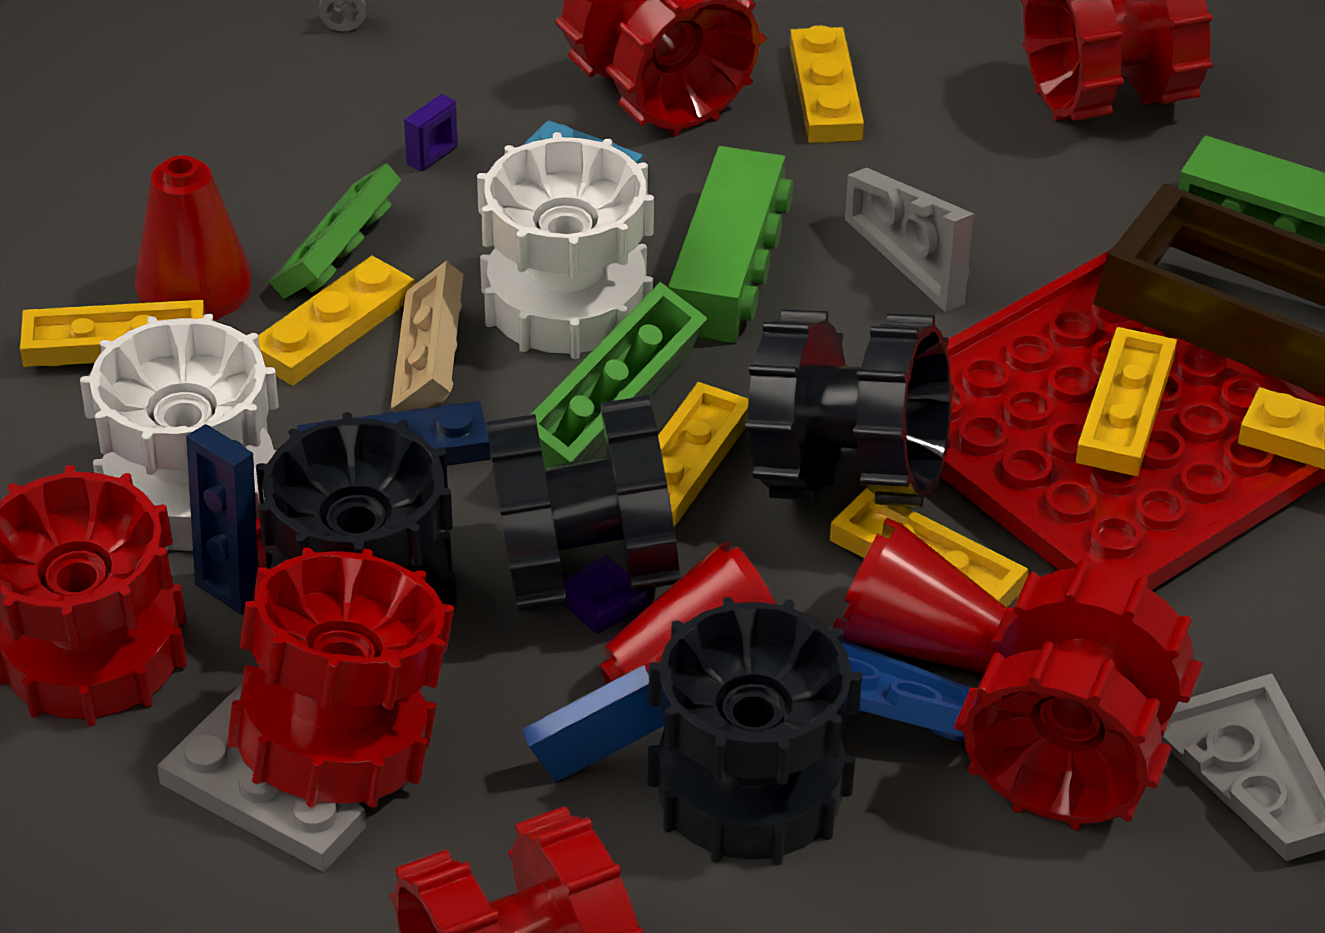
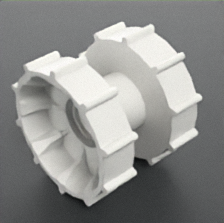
[477,132,654,359]
[80,314,279,552]

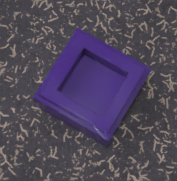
[404,94,458,171]
[562,555,648,634]

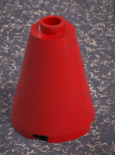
[134,155,252,320]
[832,517,1007,674]
[599,542,776,684]

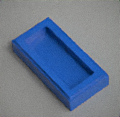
[522,665,663,782]

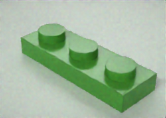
[269,163,401,299]

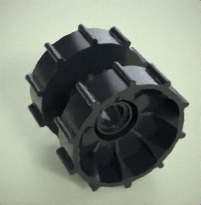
[745,309,954,507]
[486,395,681,611]
[256,412,457,612]
[647,597,862,866]

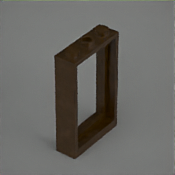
[1093,183,1325,397]

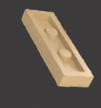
[390,261,463,412]

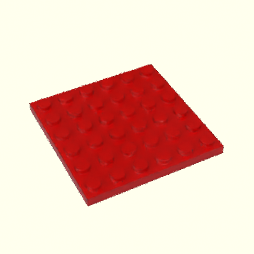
[940,249,1325,590]

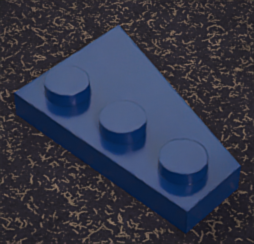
[843,640,970,741]

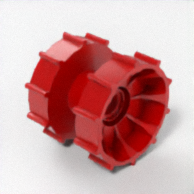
[554,0,767,137]
[1021,0,1213,122]
[0,465,187,726]
[226,548,454,807]
[954,560,1203,831]
[390,806,644,933]

